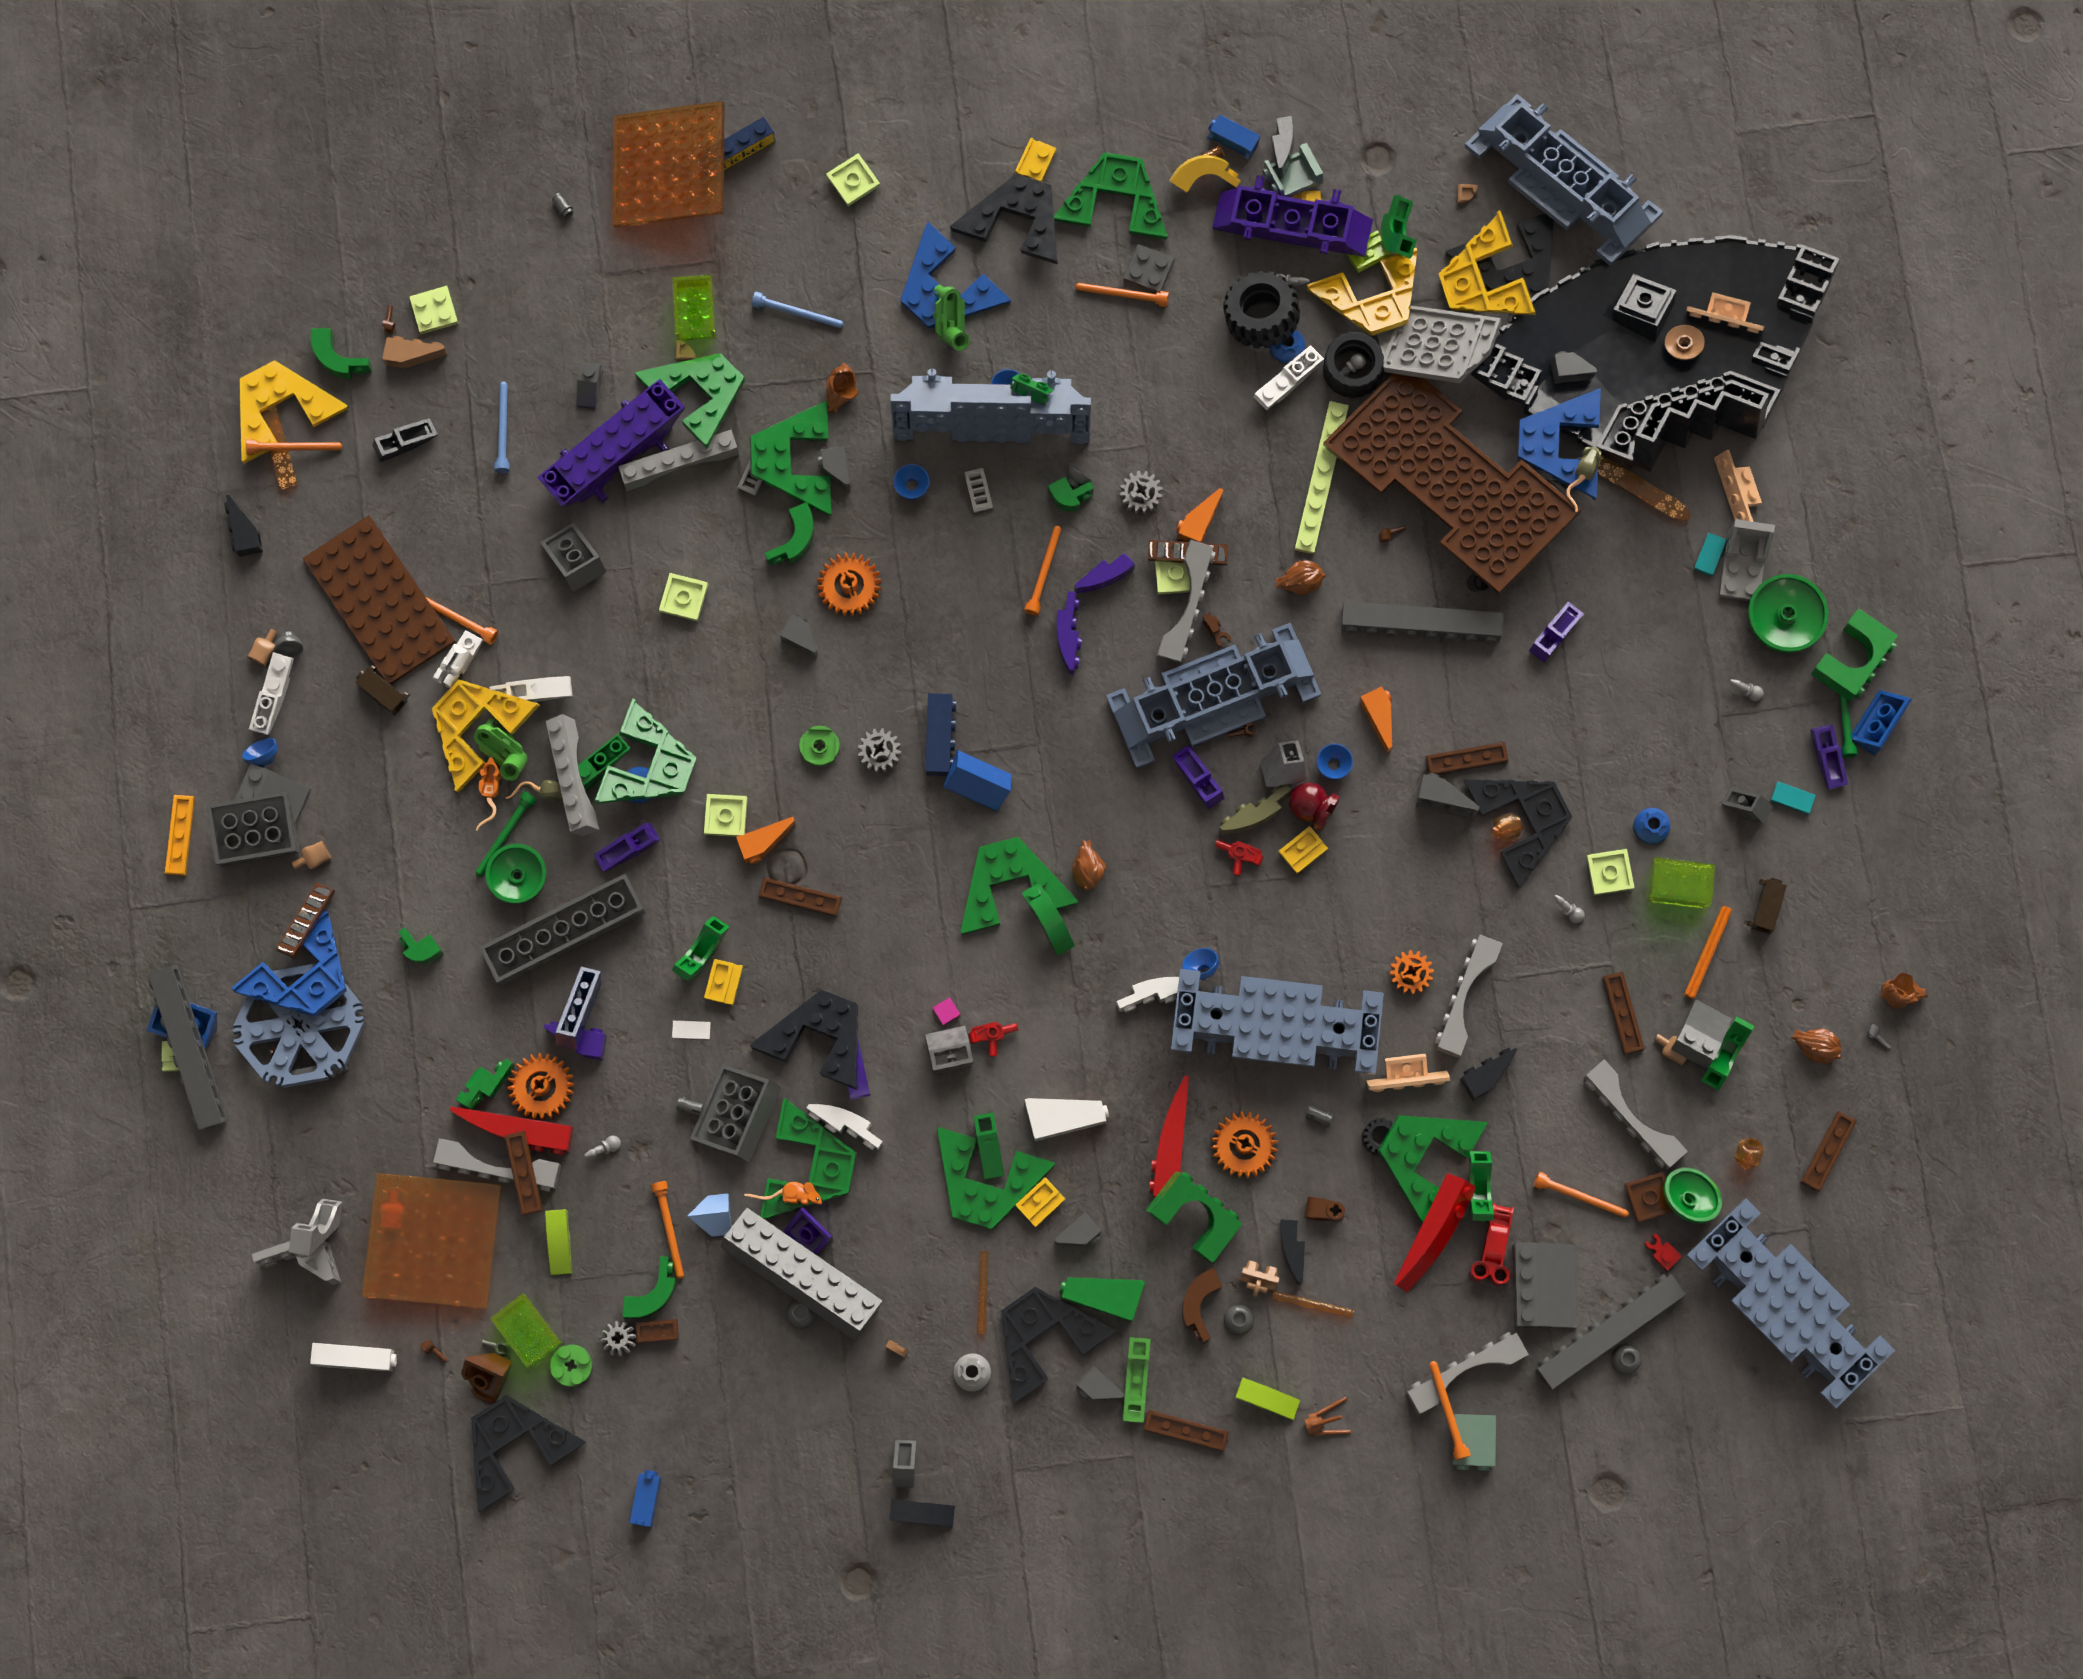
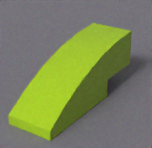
[545,1209,572,1275]
[1235,1377,1300,1420]

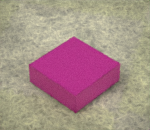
[933,997,961,1026]

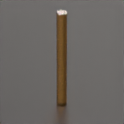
[977,1251,988,1334]
[1272,1291,1354,1318]

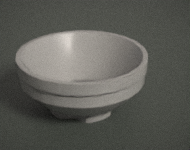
[953,1354,991,1392]

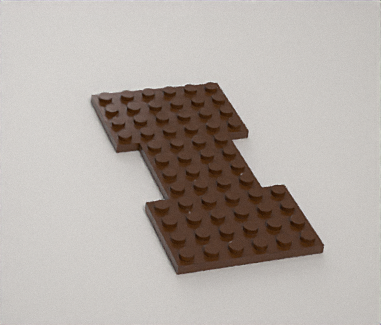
[1323,373,1581,595]

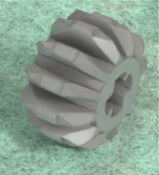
[601,1321,636,1356]

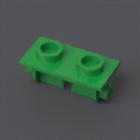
[1010,374,1053,405]

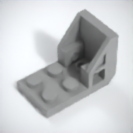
[1719,519,1775,601]
[252,1241,341,1285]

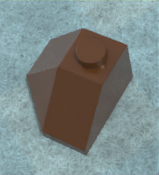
[461,1353,513,1404]

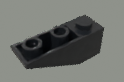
[224,495,263,557]
[1460,1048,1517,1101]

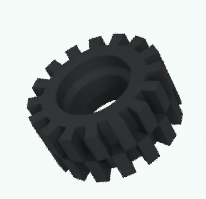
[1362,1118,1393,1156]

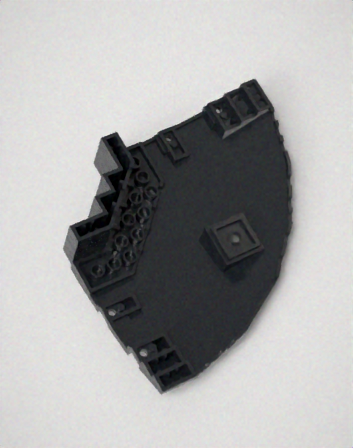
[1471,235,1840,472]

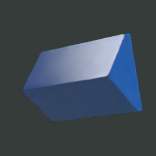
[1851,690,1912,756]
[943,750,1012,811]
[147,1003,217,1049]

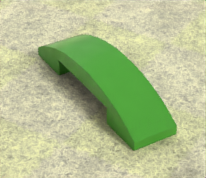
[1123,1337,1151,1423]

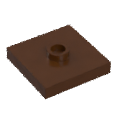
[1624,1171,1674,1223]

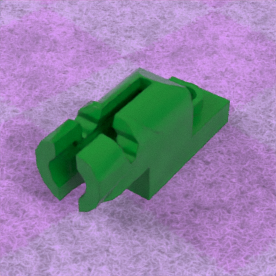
[455,1058,515,1110]

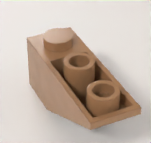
[382,336,448,369]

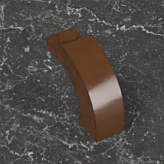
[1182,1268,1223,1343]

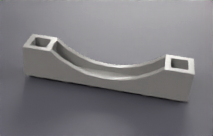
[618,430,739,491]
[1156,540,1215,663]
[546,714,599,837]
[1435,935,1503,1059]
[1584,1059,1688,1170]
[433,1138,561,1192]
[289,1199,342,1258]
[1406,1332,1529,1415]

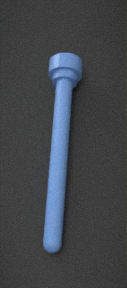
[751,291,843,328]
[494,382,510,473]

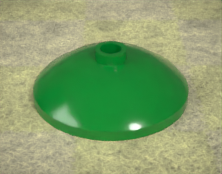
[485,844,547,904]
[1663,1168,1722,1223]

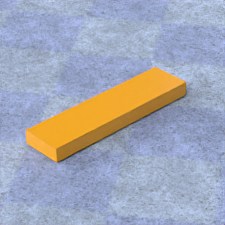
[165,795,195,876]

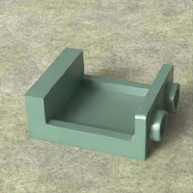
[1263,143,1323,197]
[1452,1414,1496,1471]

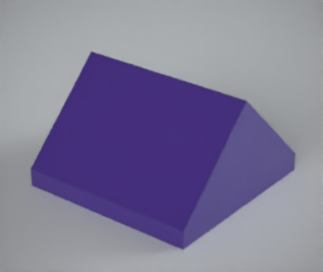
[783,1207,833,1255]

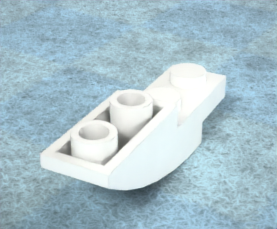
[1253,345,1324,410]
[249,653,294,735]
[490,676,573,702]
[1116,977,1179,1013]
[806,1104,883,1150]

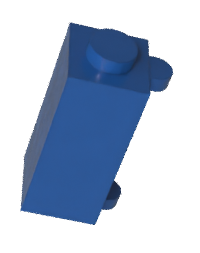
[1207,114,1260,160]
[630,1470,662,1527]

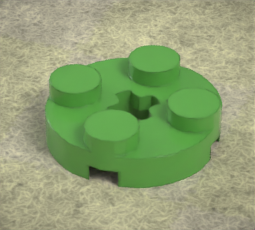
[799,726,840,767]
[550,1345,593,1387]

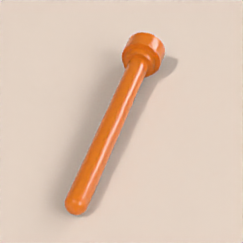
[1075,283,1169,308]
[246,439,342,455]
[1024,526,1061,616]
[426,597,499,645]
[1533,1172,1629,1218]
[651,1181,684,1279]
[1429,1361,1471,1461]

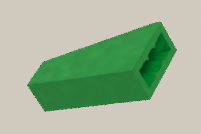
[1059,1277,1145,1323]

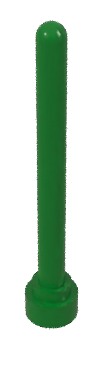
[1840,664,1857,758]
[475,791,537,877]

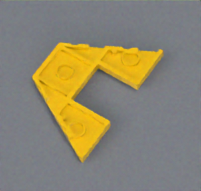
[1439,210,1536,315]
[1307,248,1417,336]
[240,360,348,464]
[432,679,540,792]

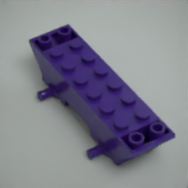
[1212,175,1373,257]
[537,379,685,507]

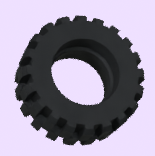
[1223,271,1300,349]

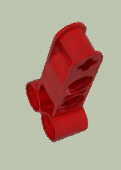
[1469,1202,1514,1286]

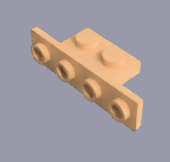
[1686,292,1764,333]
[1714,450,1762,522]
[1366,1054,1450,1092]

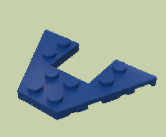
[901,222,1011,329]
[1518,389,1601,500]
[232,910,347,1017]

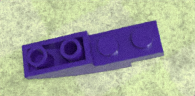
[1057,591,1082,675]

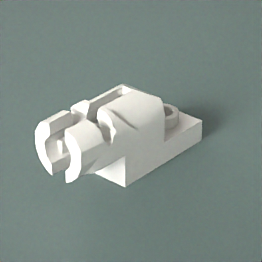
[433,630,484,688]

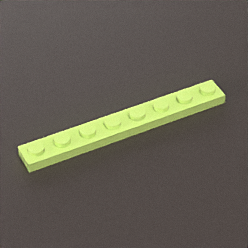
[1295,401,1349,555]

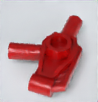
[1215,839,1264,876]
[968,1022,1019,1057]

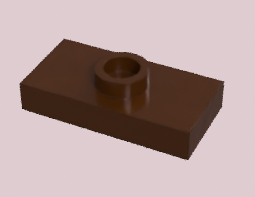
[636,1319,679,1344]

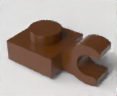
[1202,612,1231,648]

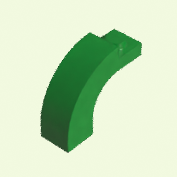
[1381,195,1417,259]
[311,328,372,379]
[765,502,814,565]
[1022,883,1075,956]
[671,916,730,981]
[1701,1016,1754,1090]
[1468,1151,1494,1222]
[622,1256,677,1319]

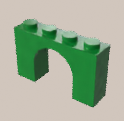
[1811,608,1898,702]
[1145,1171,1242,1263]

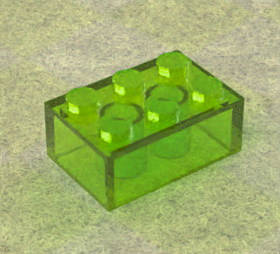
[672,275,717,341]
[1647,857,1715,909]
[490,1293,563,1370]

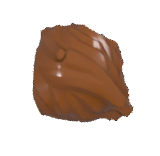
[826,363,859,413]
[1275,560,1326,595]
[1072,840,1107,890]
[1880,973,1928,1010]
[1791,1028,1841,1064]

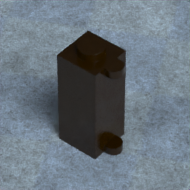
[355,665,410,716]
[1747,878,1787,934]

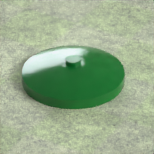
[1747,574,1829,653]

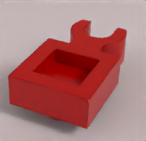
[1644,1234,1682,1271]

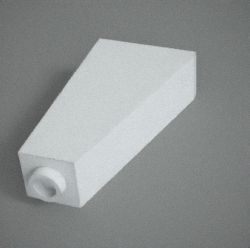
[1025,1098,1109,1141]
[310,1343,397,1371]

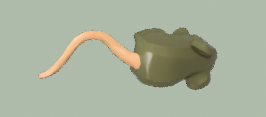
[1566,447,1601,512]
[506,780,563,802]

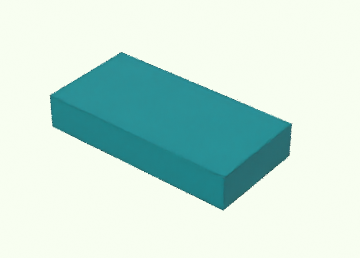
[1693,532,1727,577]
[1770,781,1816,815]

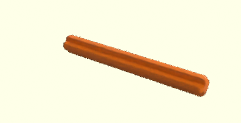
[1684,906,1732,999]

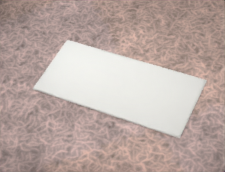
[672,1021,711,1039]

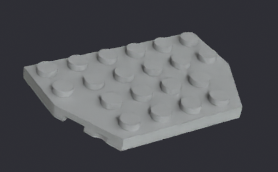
[1377,306,1502,383]

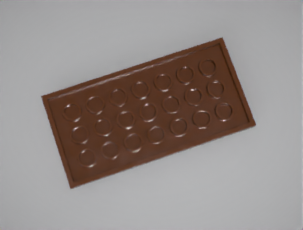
[303,515,456,685]

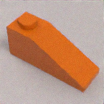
[1176,488,1223,543]
[1359,686,1392,753]
[736,817,796,864]

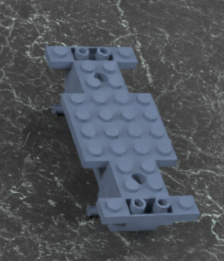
[1465,94,1663,266]
[891,369,1091,444]
[1106,623,1321,769]
[1171,969,1384,1074]
[1686,1198,1895,1409]

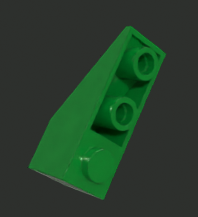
[578,734,631,791]
[973,1112,1005,1179]

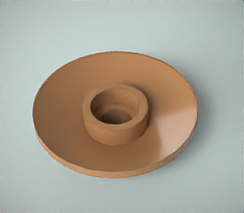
[1665,325,1705,360]

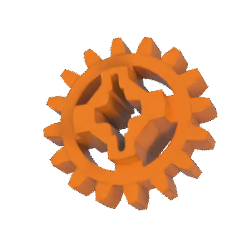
[1389,950,1434,995]

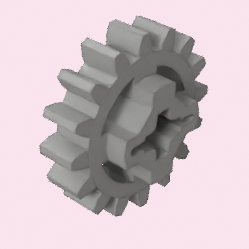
[1120,471,1163,514]
[858,728,901,772]

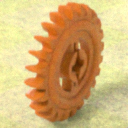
[817,552,882,616]
[507,1053,575,1120]
[1211,1111,1278,1179]

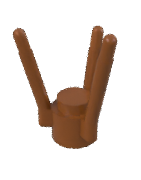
[1304,1397,1351,1437]

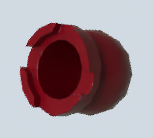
[1289,782,1340,831]

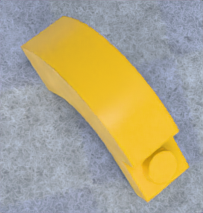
[1170,155,1241,192]

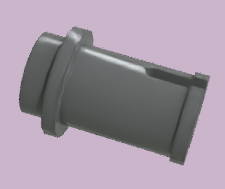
[551,193,574,219]
[676,1097,703,1116]
[1306,1105,1333,1126]

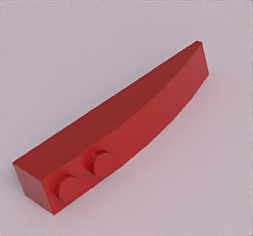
[1149,1076,1189,1198]
[450,1106,574,1155]
[1394,1173,1476,1292]

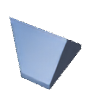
[688,1194,732,1237]

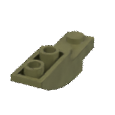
[1219,784,1292,834]

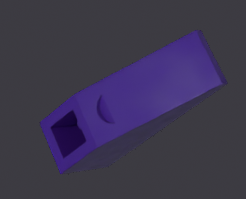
[544,1022,607,1060]

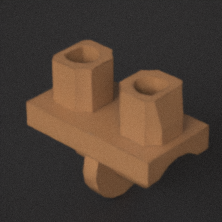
[1239,1261,1279,1297]

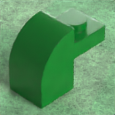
[1048,477,1094,512]
[398,927,444,965]

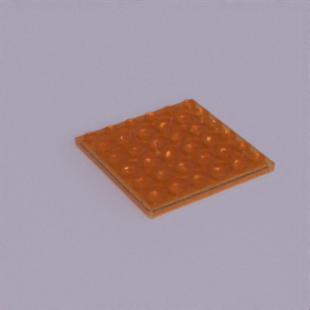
[612,101,725,228]
[362,1173,501,1309]

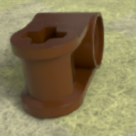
[1304,1197,1345,1222]

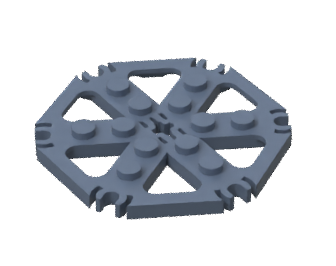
[233,963,365,1088]

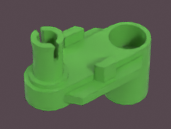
[933,285,970,351]
[474,718,528,781]

